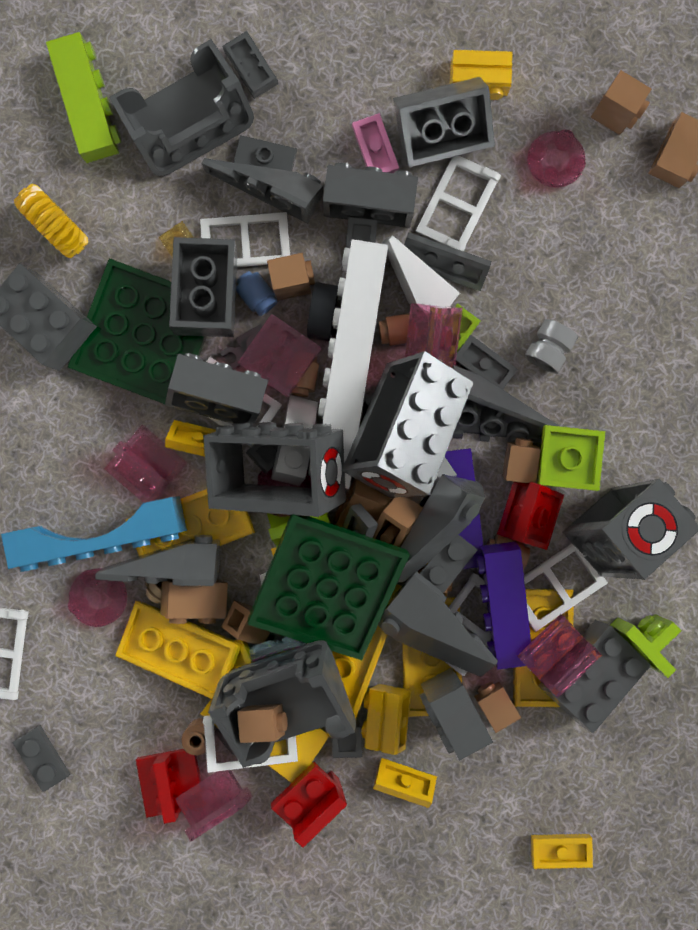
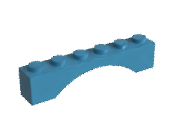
[1,496,187,572]

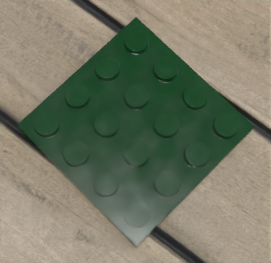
[67,258,207,410]
[248,514,410,660]

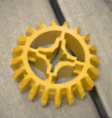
[14,183,89,258]

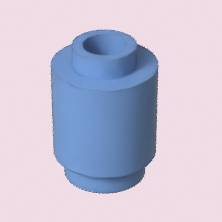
[236,271,277,316]

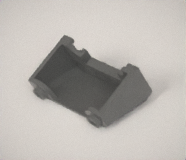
[109,39,254,176]
[208,640,356,768]

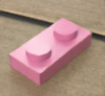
[352,113,399,173]

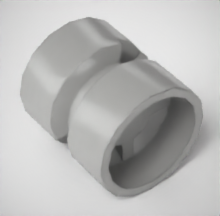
[524,319,578,374]

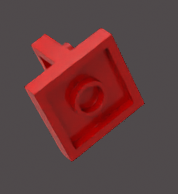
[497,482,564,550]
[136,749,205,824]
[271,762,347,848]

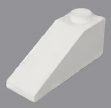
[382,236,460,322]
[271,395,318,486]

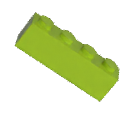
[46,32,121,163]

